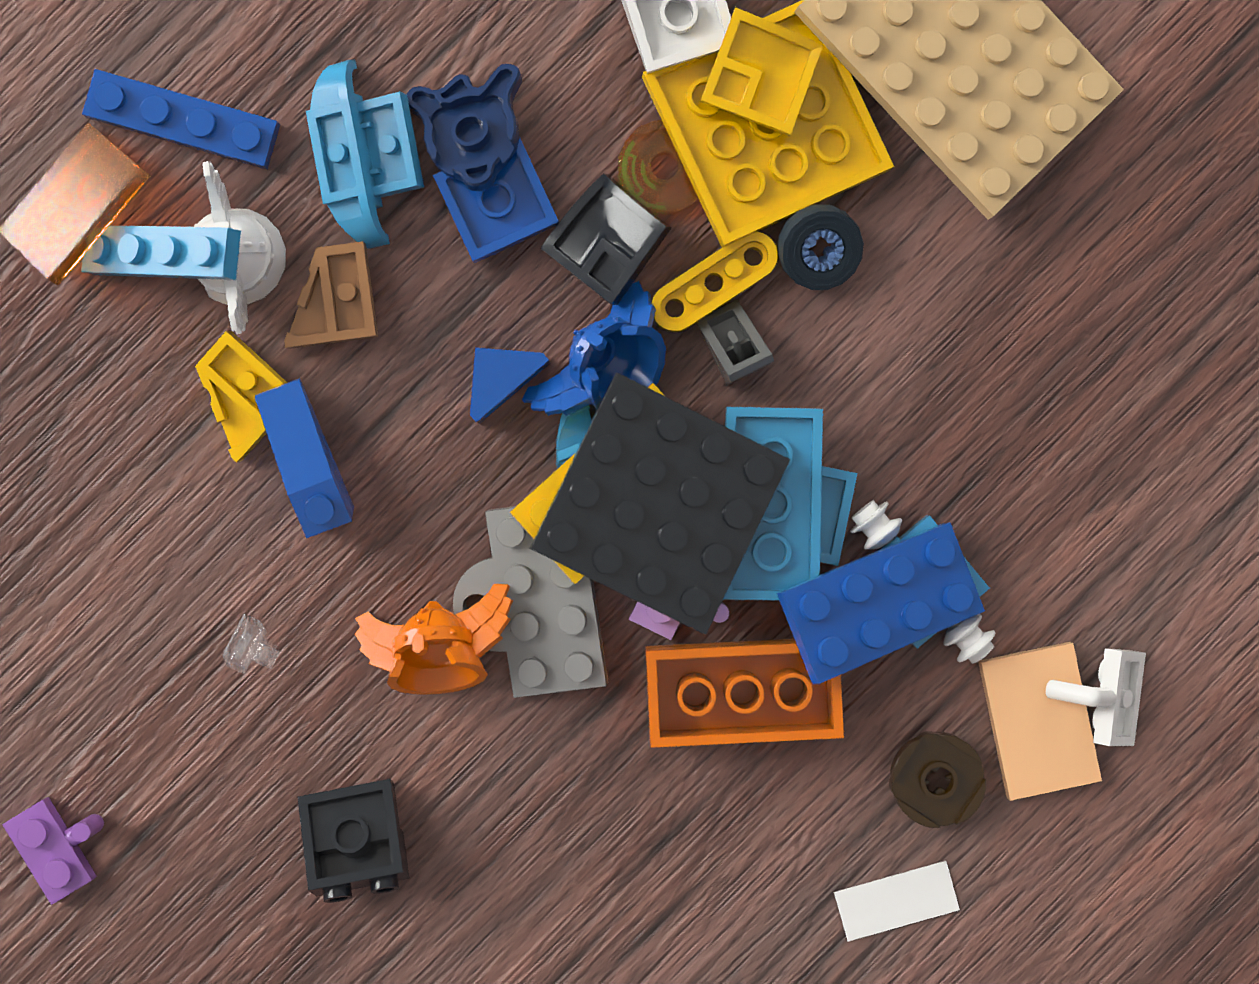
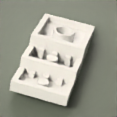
[621,0,731,74]

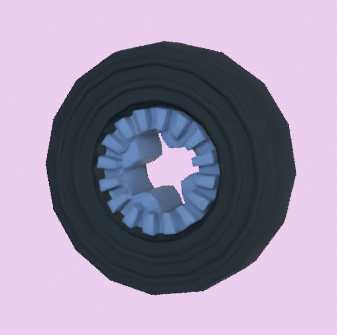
[778,205,864,290]

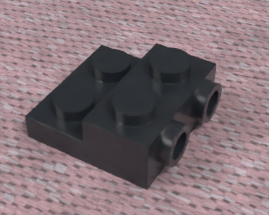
[297,779,410,903]

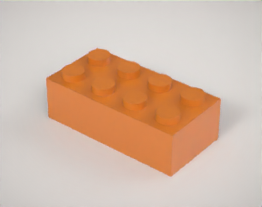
[645,639,844,748]

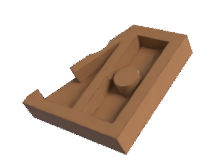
[284,241,378,349]

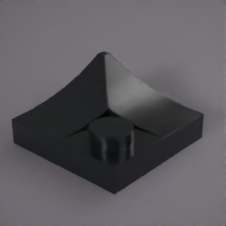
[541,173,672,305]

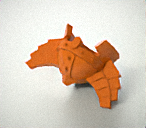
[355,584,513,695]

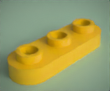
[652,232,778,332]

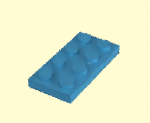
[724,407,823,600]

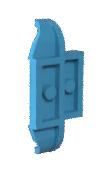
[306,59,424,249]

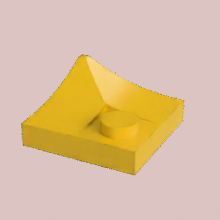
[700,7,823,136]

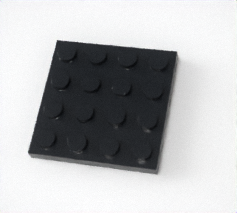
[529,372,790,635]

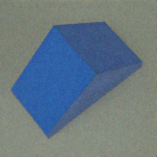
[470,348,551,424]

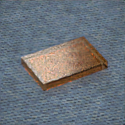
[0,122,150,286]

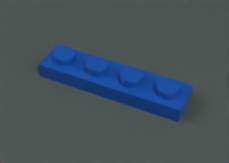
[82,69,280,170]

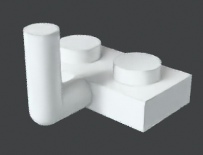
[1046,649,1146,746]

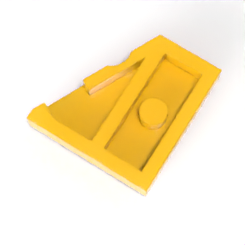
[195,331,288,462]

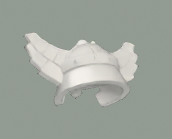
[194,161,286,334]

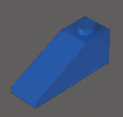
[255,378,354,539]

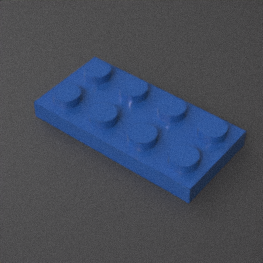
[777,522,985,684]

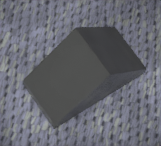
[697,300,774,386]

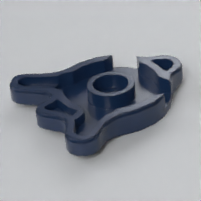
[407,64,522,191]

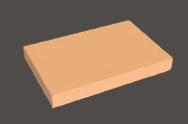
[978,642,1102,801]

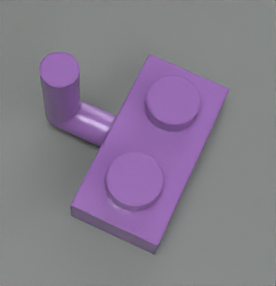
[2,797,104,905]

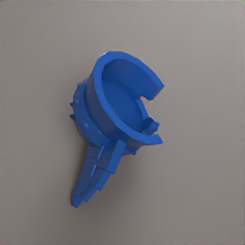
[522,281,666,416]

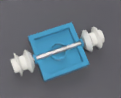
[850,500,996,664]

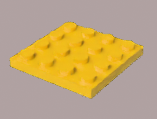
[642,0,894,248]

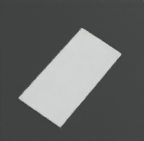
[834,861,960,942]

